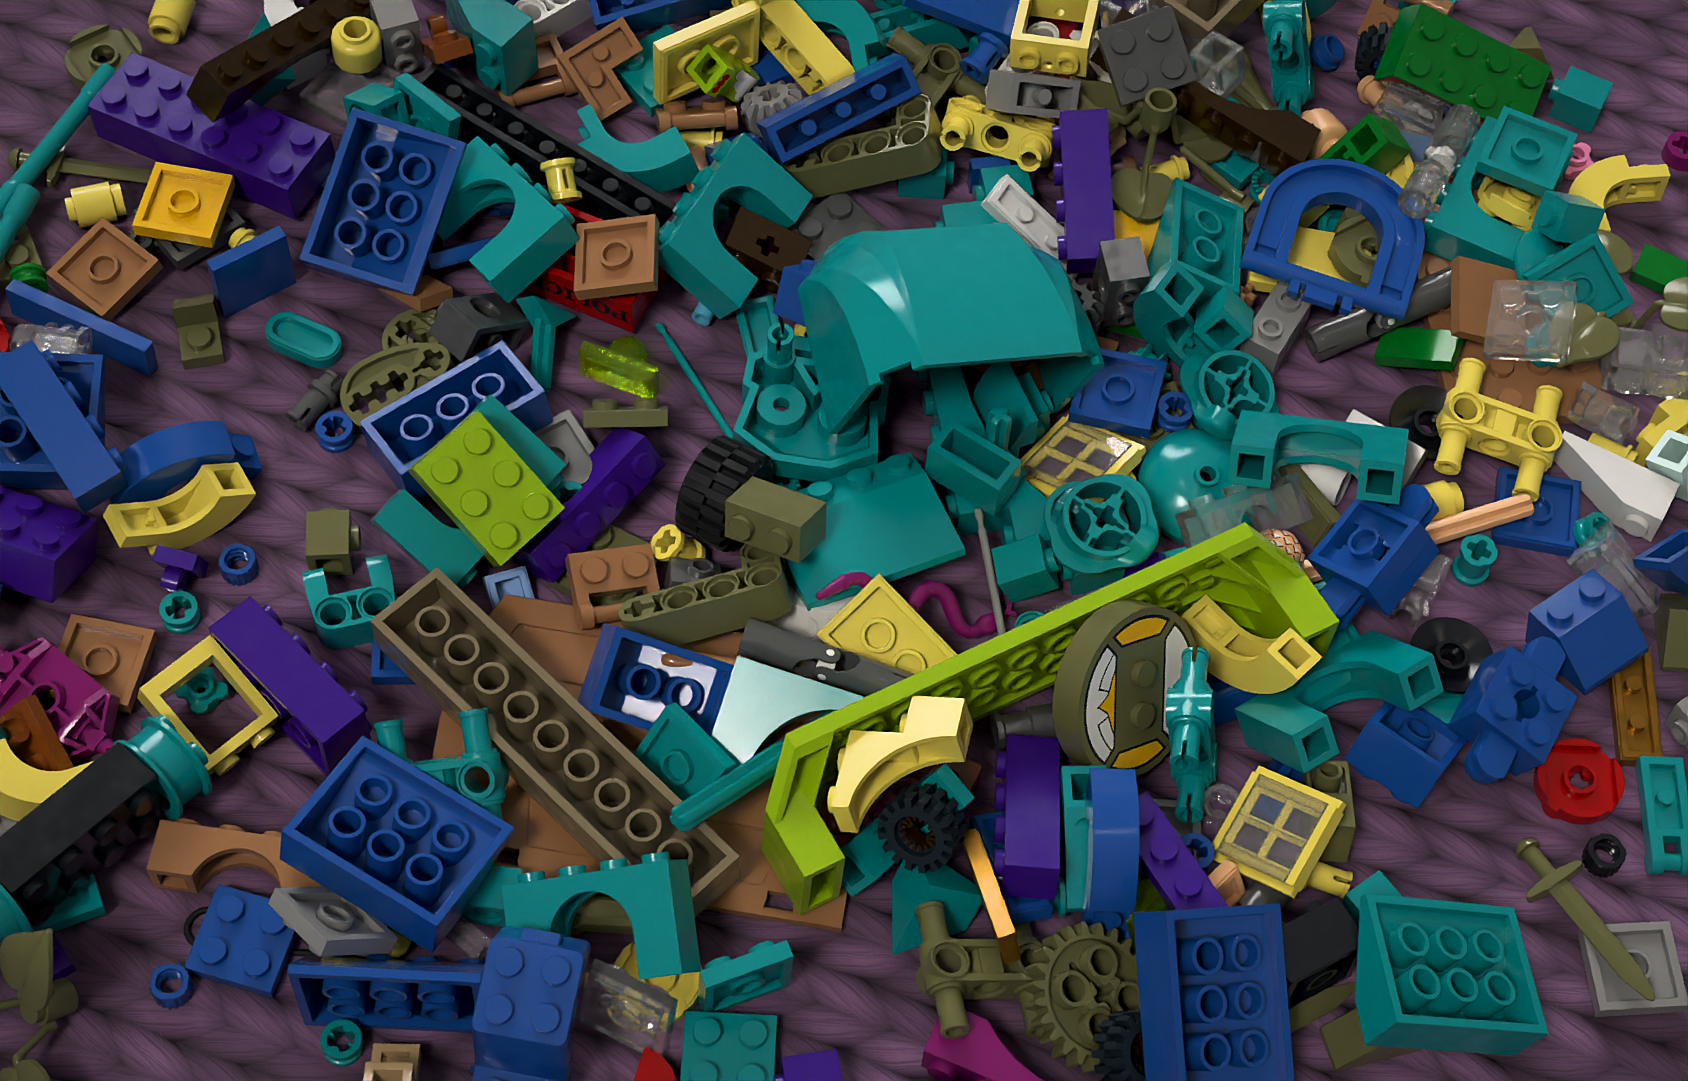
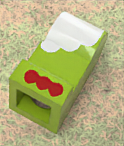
[685,43,760,103]

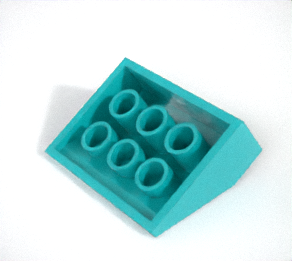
[782,452,966,611]
[1355,893,1549,1056]

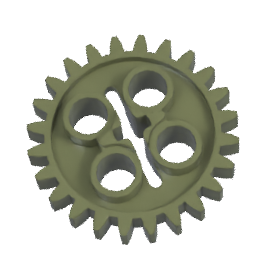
[1022,922,1140,1074]

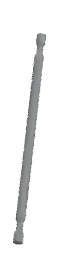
[974,508,1020,705]

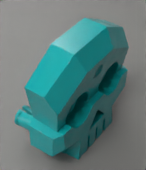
[733,323,891,482]

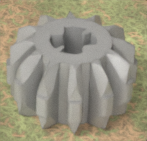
[741,80,805,140]

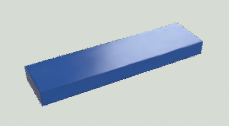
[5,279,158,376]

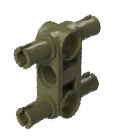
[875,26,986,158]
[915,901,1044,1039]

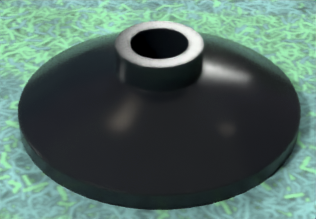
[1389,385,1464,461]
[1410,617,1493,694]

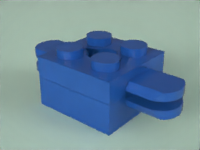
[1307,484,1440,630]
[1448,636,1578,785]

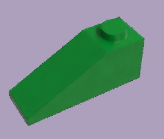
[1318,113,1412,206]

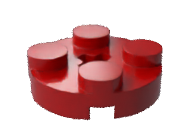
[1533,738,1625,825]

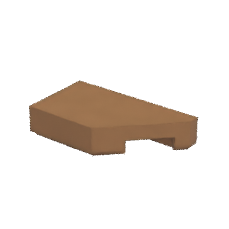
[378,274,453,312]

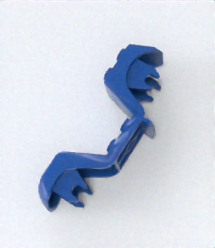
[469,926,591,1081]

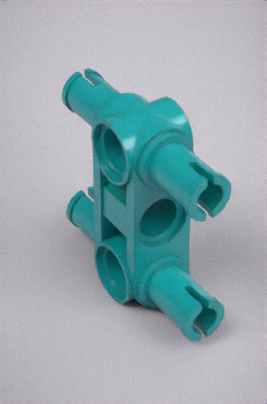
[1263,0,1314,117]
[1166,647,1218,823]
[374,708,509,820]

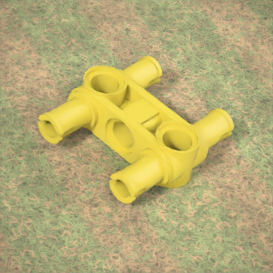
[940,95,1056,172]
[1434,358,1563,502]

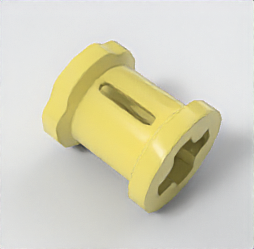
[540,157,582,205]
[651,524,706,562]

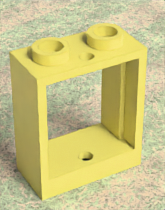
[1009,0,1101,77]
[137,634,279,776]

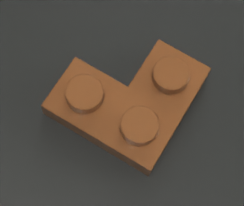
[557,16,643,123]

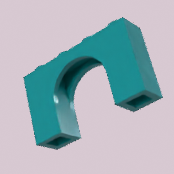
[1423,115,1575,270]
[658,132,813,319]
[436,136,580,304]
[370,394,567,589]
[1227,410,1409,505]
[1234,630,1444,774]
[501,852,701,980]

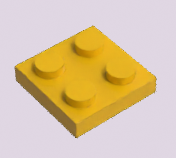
[132,162,235,248]

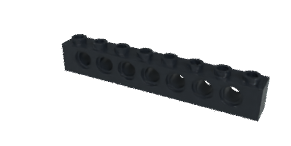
[416,62,677,229]

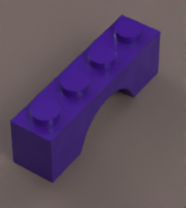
[513,427,666,583]
[1138,791,1229,910]

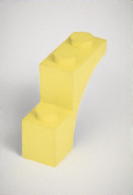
[827,696,973,833]

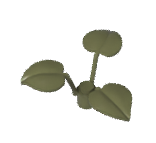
[1069,76,1232,222]
[1550,229,1688,368]
[0,929,79,1081]

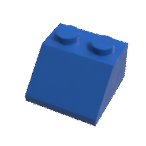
[1525,568,1649,695]
[1344,701,1467,809]

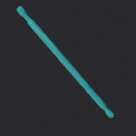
[655,322,733,439]

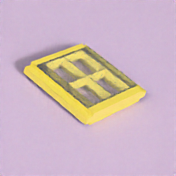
[1020,414,1146,503]
[1212,766,1346,899]

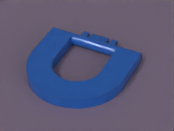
[1239,158,1425,322]

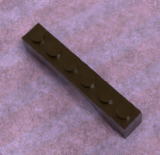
[185,0,372,123]
[1090,7,1321,176]

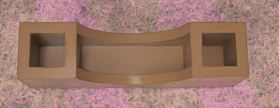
[146,818,324,894]

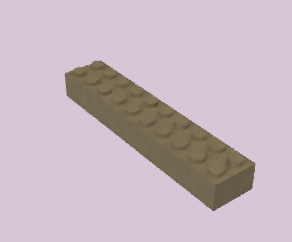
[370,567,740,918]

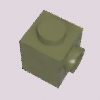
[305,508,361,576]

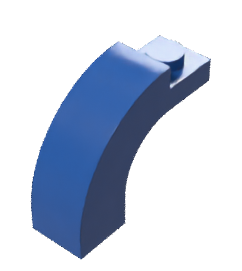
[110,421,263,504]
[1081,768,1140,931]

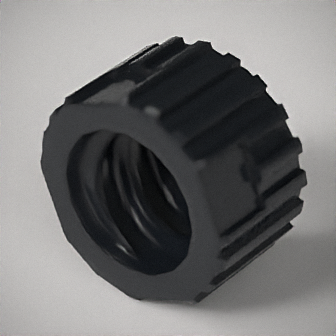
[1582,833,1626,878]

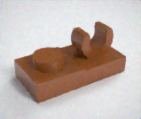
[421,13,474,64]
[0,695,74,771]

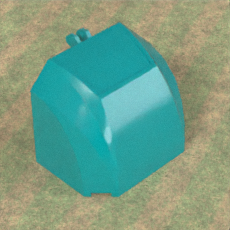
[797,222,1105,434]

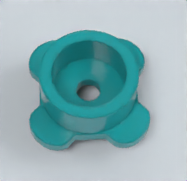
[175,667,229,715]

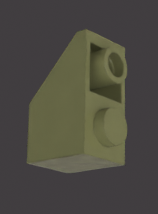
[1299,760,1356,863]

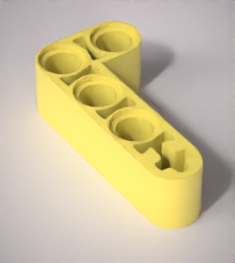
[731,0,855,96]

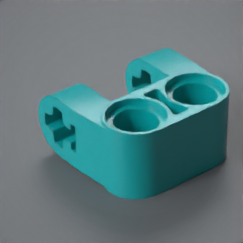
[302,553,396,650]

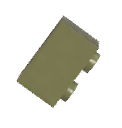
[725,476,827,563]

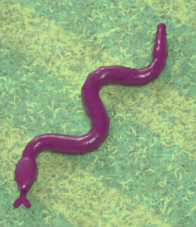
[816,571,1017,639]

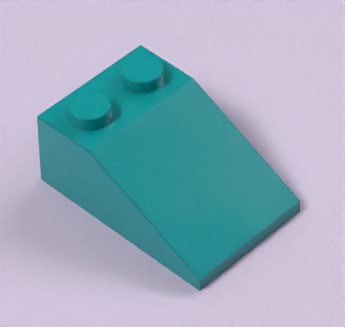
[445,0,539,97]
[1147,177,1244,313]

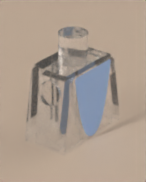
[1371,81,1458,162]

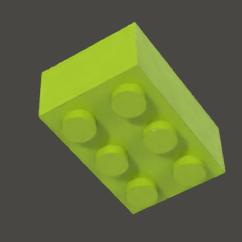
[407,411,565,566]

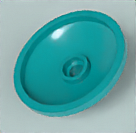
[1137,428,1260,545]

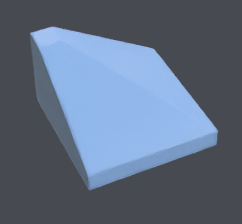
[482,566,534,611]

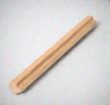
[1301,494,1534,583]

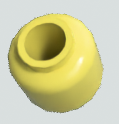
[331,16,383,74]

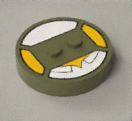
[1052,599,1197,777]

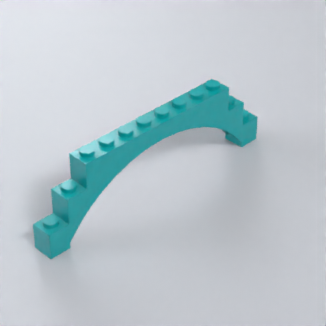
[915,164,1125,595]

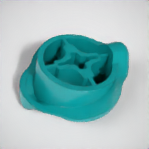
[1179,350,1279,440]
[1044,474,1159,575]

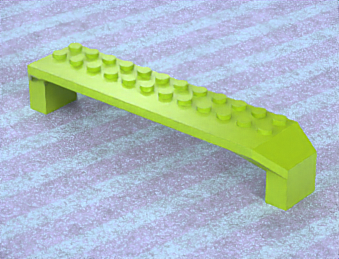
[761,522,1340,915]

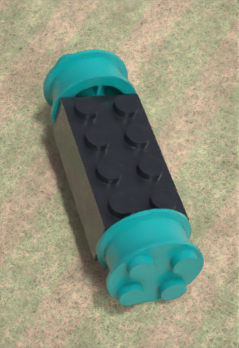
[0,714,212,967]

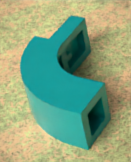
[794,0,890,72]
[577,104,700,193]
[1133,260,1215,367]
[840,763,975,897]

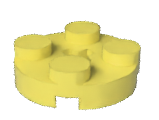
[1477,175,1542,232]

